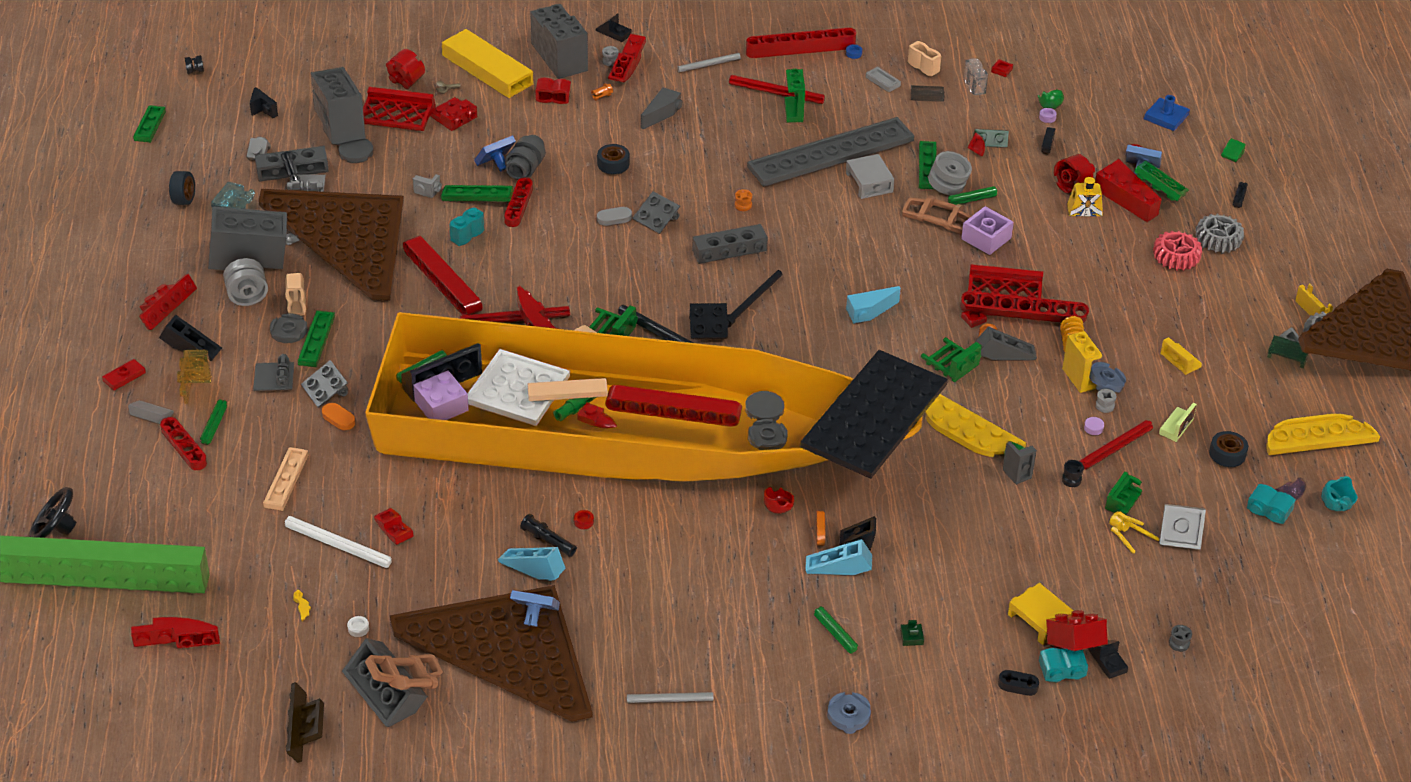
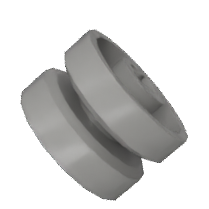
[928,151,972,195]
[223,258,268,306]

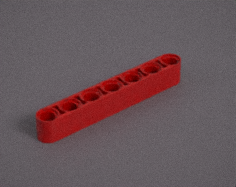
[746,27,857,58]
[403,236,483,315]
[960,291,1089,323]
[605,385,742,427]

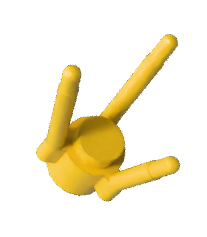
[1109,511,1160,553]

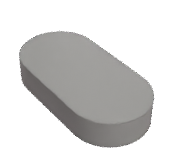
[597,207,632,226]

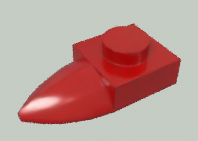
[577,402,617,428]

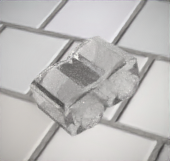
[963,58,988,95]

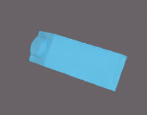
[846,286,901,324]
[806,539,872,575]
[498,547,566,581]

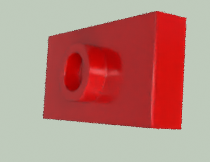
[102,359,146,391]

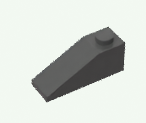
[641,87,682,129]
[975,327,1037,360]

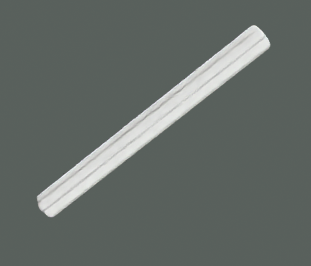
[285,516,392,568]

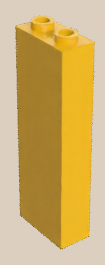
[442,29,534,98]

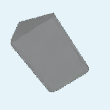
[128,400,174,424]

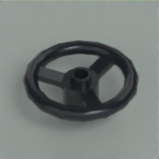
[29,487,77,538]

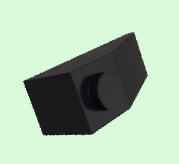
[159,314,222,361]

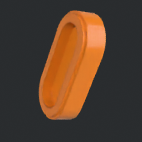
[322,403,355,430]
[816,511,825,546]

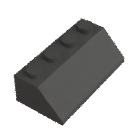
[342,638,428,727]

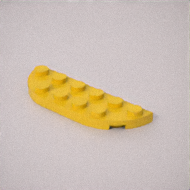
[925,394,1026,457]
[1266,414,1380,455]

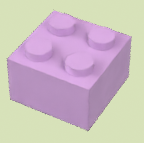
[961,206,1014,255]
[414,371,469,420]

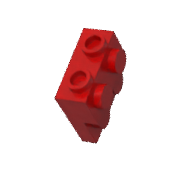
[430,97,478,131]

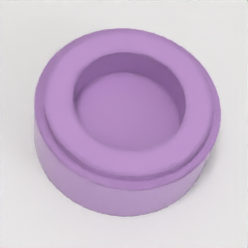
[1039,108,1057,123]
[1084,417,1104,435]

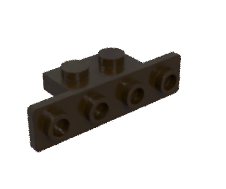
[286,682,324,763]

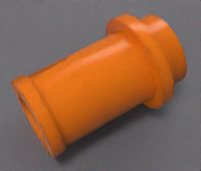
[591,83,613,101]

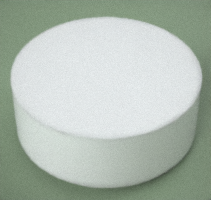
[347,616,369,637]

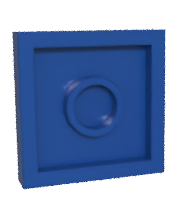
[1144,95,1190,131]
[474,135,516,172]

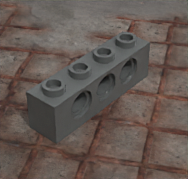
[255,146,329,182]
[692,224,768,264]

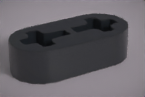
[1041,127,1056,153]
[998,670,1039,696]

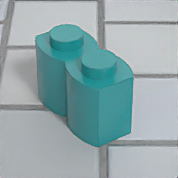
[449,207,484,246]
[1247,484,1296,524]
[1039,648,1088,682]

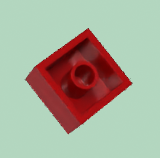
[1046,610,1108,651]

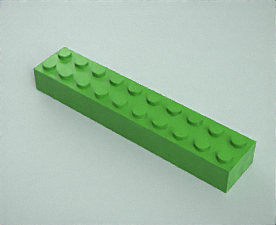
[0,536,210,593]

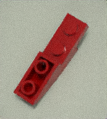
[608,34,646,82]
[517,286,559,329]
[131,617,220,649]

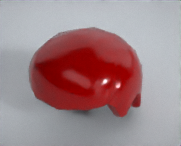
[764,487,794,514]

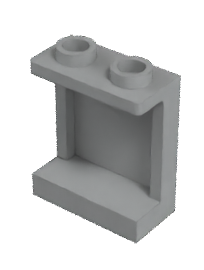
[846,154,894,199]

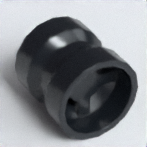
[184,55,204,74]
[1062,460,1084,487]

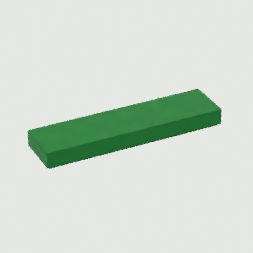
[919,141,937,190]
[441,185,514,202]
[298,310,335,367]

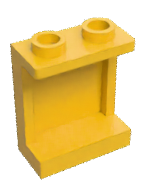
[1062,331,1102,393]
[1008,582,1074,645]

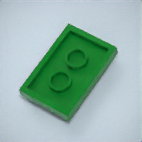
[1134,160,1189,201]

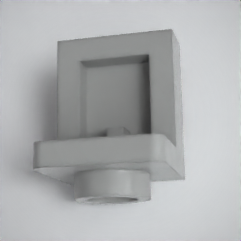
[247,137,271,160]
[413,174,442,198]

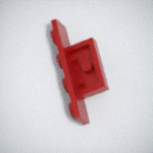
[139,274,197,330]

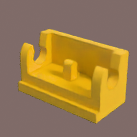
[1295,284,1333,316]

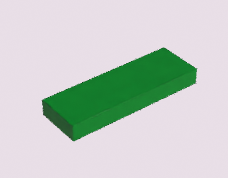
[133,105,166,143]

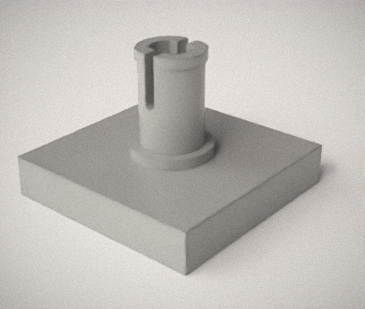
[1159,504,1206,549]

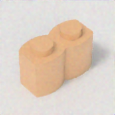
[908,41,941,76]
[285,273,306,316]

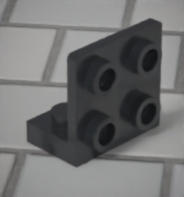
[689,303,728,339]

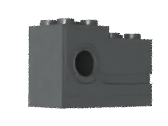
[530,4,588,79]
[310,67,366,145]
[208,207,287,270]

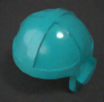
[1321,476,1358,511]

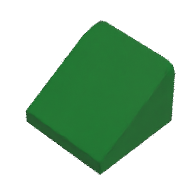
[1221,138,1246,162]

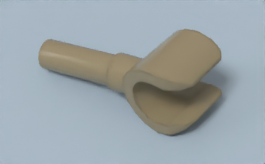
[436,81,460,94]

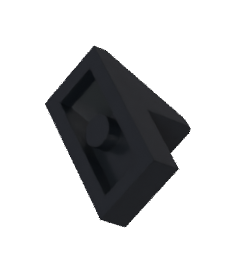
[596,13,632,42]
[250,87,278,119]
[839,516,877,551]
[1088,640,1128,679]

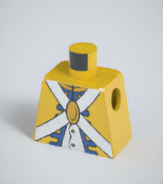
[1067,177,1103,216]

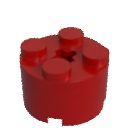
[386,49,425,89]
[1054,154,1095,193]

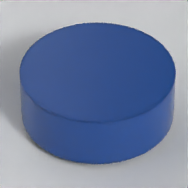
[846,44,862,59]

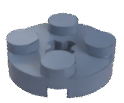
[1089,362,1126,393]
[827,692,871,734]

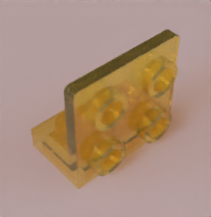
[177,350,212,404]

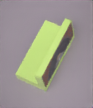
[1159,403,1197,442]

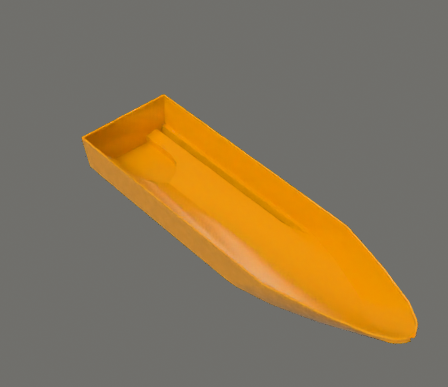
[365,312,922,481]

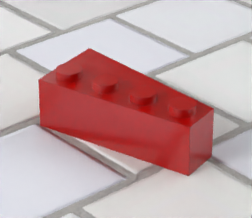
[1095,159,1162,222]

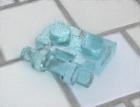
[211,182,255,209]

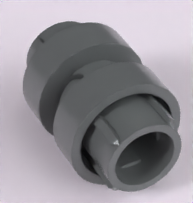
[505,135,546,180]

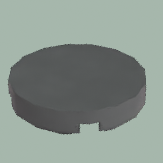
[339,139,374,163]
[270,313,308,343]
[745,391,784,421]
[748,419,788,450]

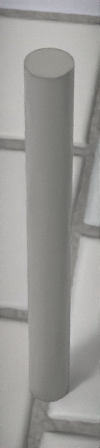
[677,53,741,73]
[627,692,714,703]

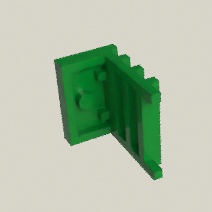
[589,305,638,336]
[921,337,982,382]

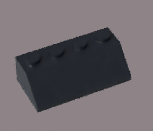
[401,343,482,402]

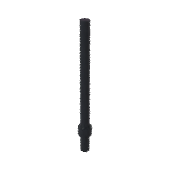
[727,270,783,327]

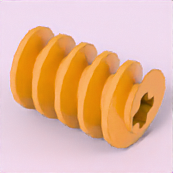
[1060,316,1084,352]

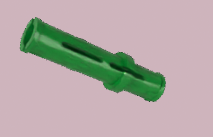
[553,397,597,422]

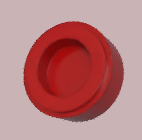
[574,510,594,529]

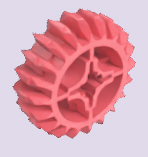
[1153,230,1202,271]

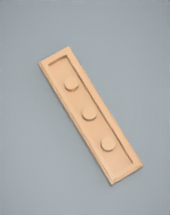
[528,378,608,401]
[263,447,308,511]

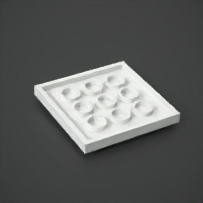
[468,349,570,426]

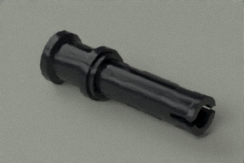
[520,514,577,557]

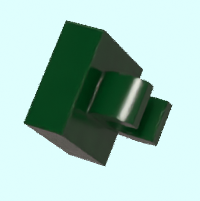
[900,620,924,646]

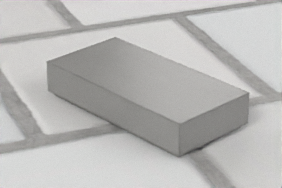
[865,66,901,92]

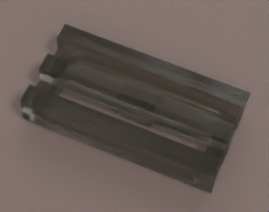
[911,85,945,101]

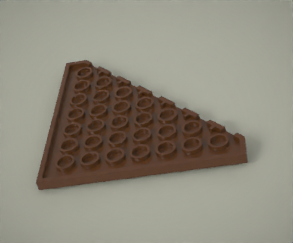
[259,189,404,301]
[1298,268,1411,371]
[390,585,593,722]

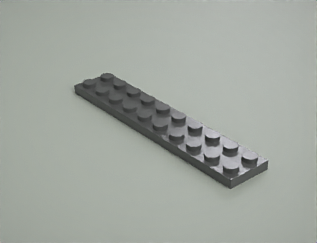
[747,117,914,187]

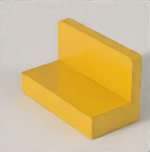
[1160,337,1202,375]

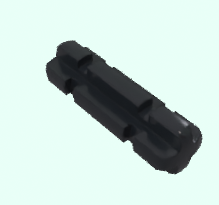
[281,151,301,183]
[1233,181,1248,208]

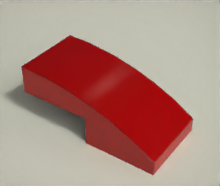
[374,508,414,545]

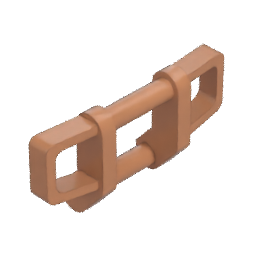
[902,195,972,235]
[365,654,443,690]

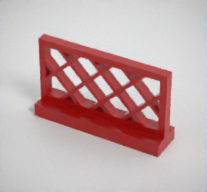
[363,87,436,131]
[967,264,1043,310]

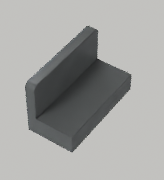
[1003,442,1037,485]

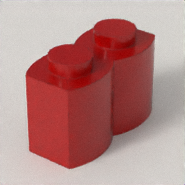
[535,77,571,104]

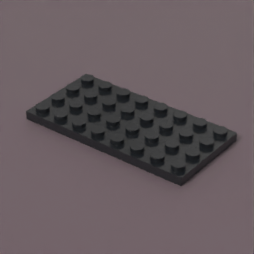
[800,350,948,479]

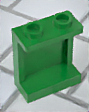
[784,69,805,122]

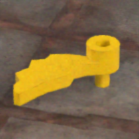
[293,590,311,622]

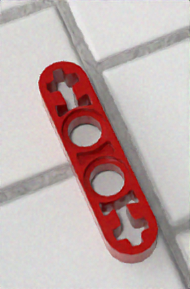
[504,178,533,227]
[160,417,207,470]

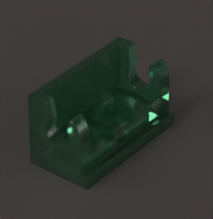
[1267,335,1309,369]

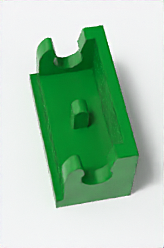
[1105,472,1142,515]

